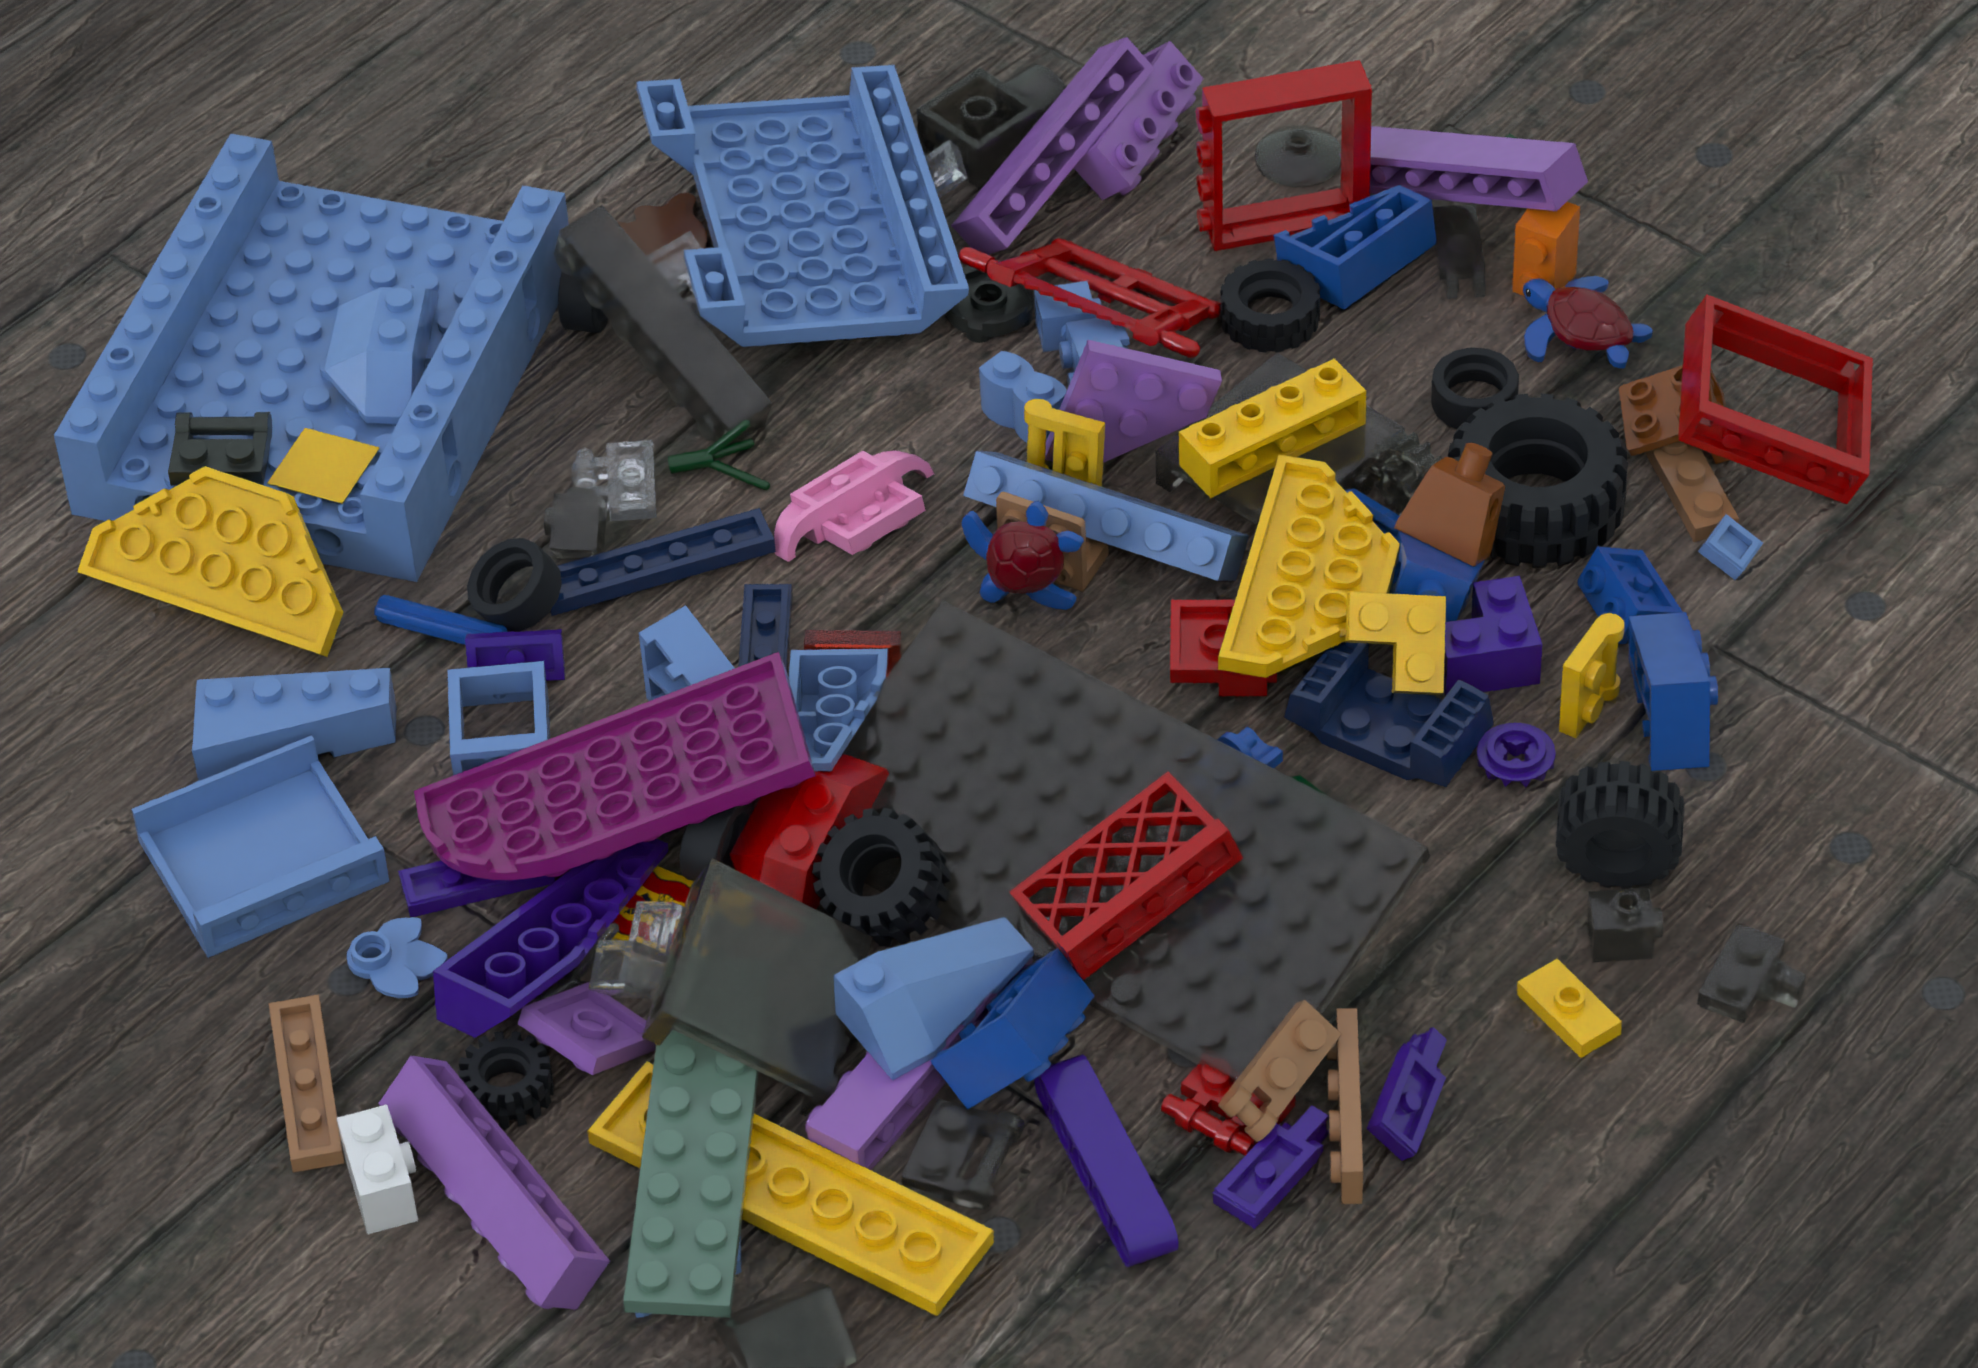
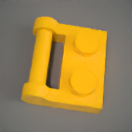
[1024,399,1105,487]
[1559,613,1625,738]

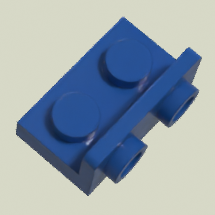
[1577,546,1683,644]

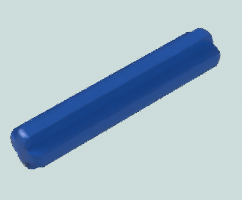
[374,595,507,645]

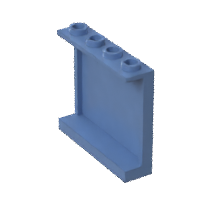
[132,735,390,958]

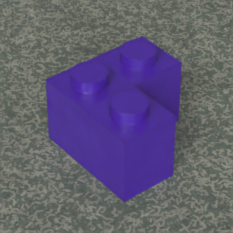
[1444,576,1542,697]

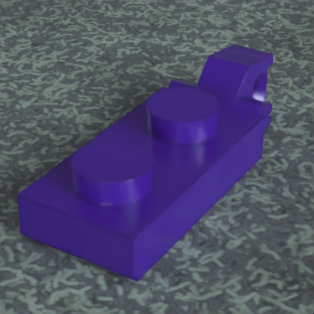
[1367,1027,1447,1161]
[1213,1106,1329,1229]

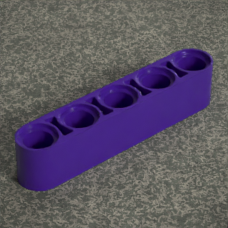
[1033,1054,1179,1267]

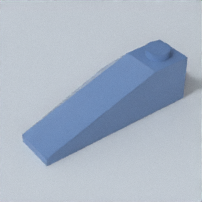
[789,649,888,771]
[833,917,1034,1080]

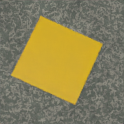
[267,428,380,504]

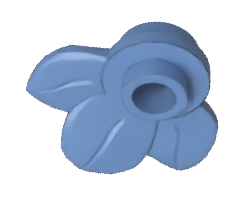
[347,917,448,998]

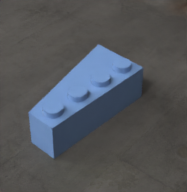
[192,668,397,781]

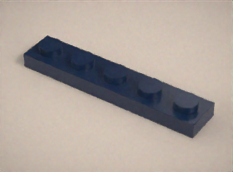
[550,508,776,616]

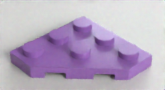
[1045,340,1222,463]

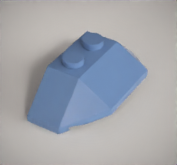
[324,287,438,424]

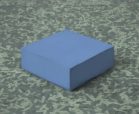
[1698,514,1763,580]

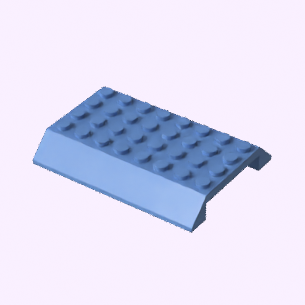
[636,65,969,347]

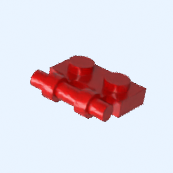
[1161,1051,1296,1156]

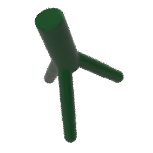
[668,419,770,490]

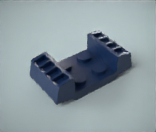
[1284,642,1494,787]

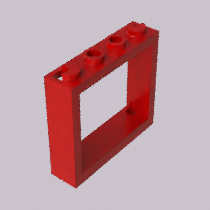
[1196,60,1372,251]
[1678,294,1873,504]

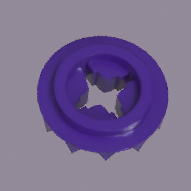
[1477,723,1556,788]

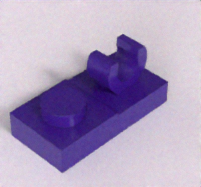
[465,629,566,681]

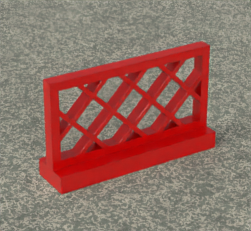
[1009,771,1243,980]

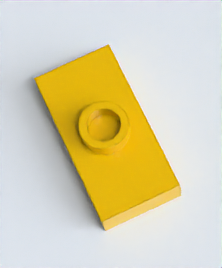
[1517,959,1622,1058]

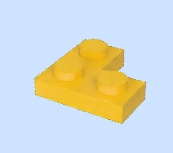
[1345,592,1446,695]

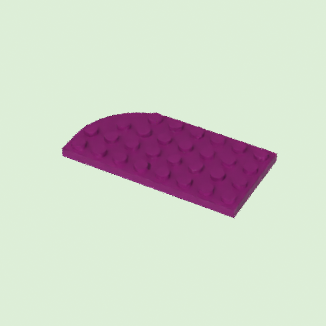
[414,652,816,880]

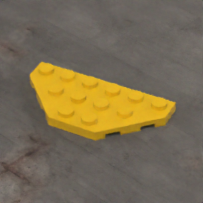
[1218,454,1400,678]
[77,466,343,657]

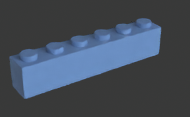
[963,451,1249,581]

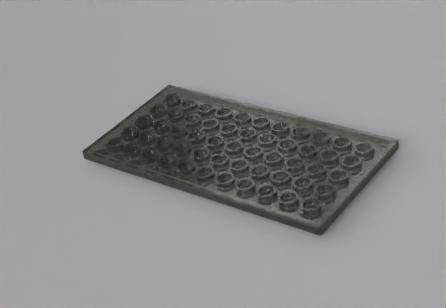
[842,601,1430,1082]

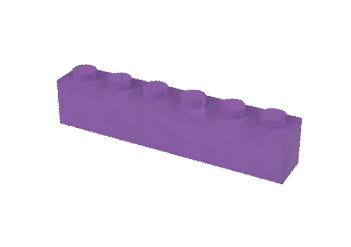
[951,37,1155,255]
[1339,126,1588,211]
[805,958,1033,1170]
[379,1056,610,1310]

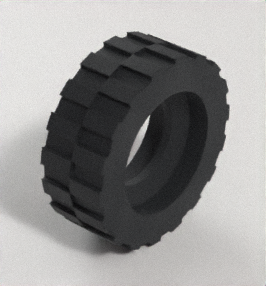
[1220,258,1320,353]

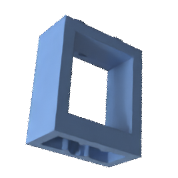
[447,661,550,776]

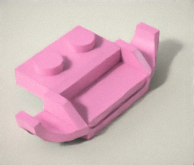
[774,451,934,562]

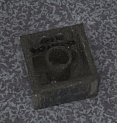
[916,68,1041,189]

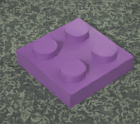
[518,982,658,1075]

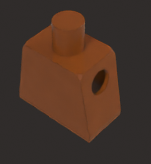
[1394,443,1505,567]

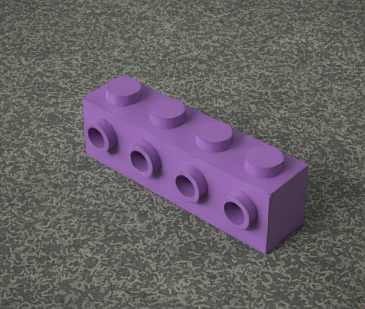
[1074,41,1203,200]

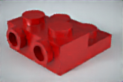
[1170,600,1277,696]

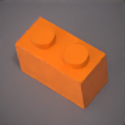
[1512,202,1580,296]

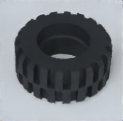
[1448,393,1628,568]

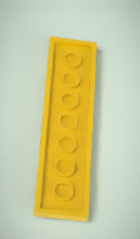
[588,1061,994,1316]

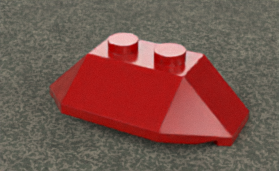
[730,754,890,940]

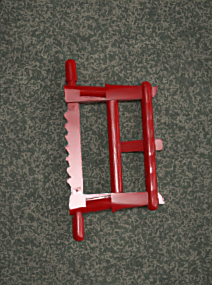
[959,238,1221,358]

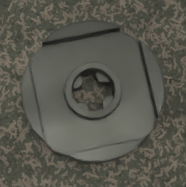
[945,266,1034,343]

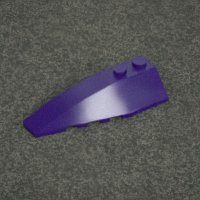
[433,839,668,1038]

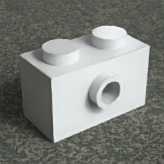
[337,1105,418,1235]

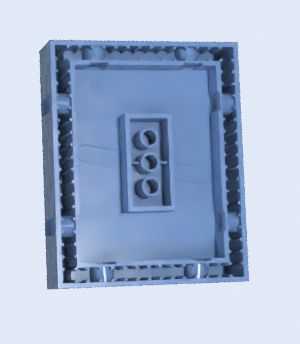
[54,134,572,582]

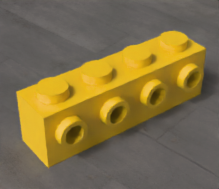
[1179,358,1366,498]

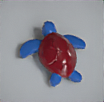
[1523,276,1653,368]
[961,501,1084,610]

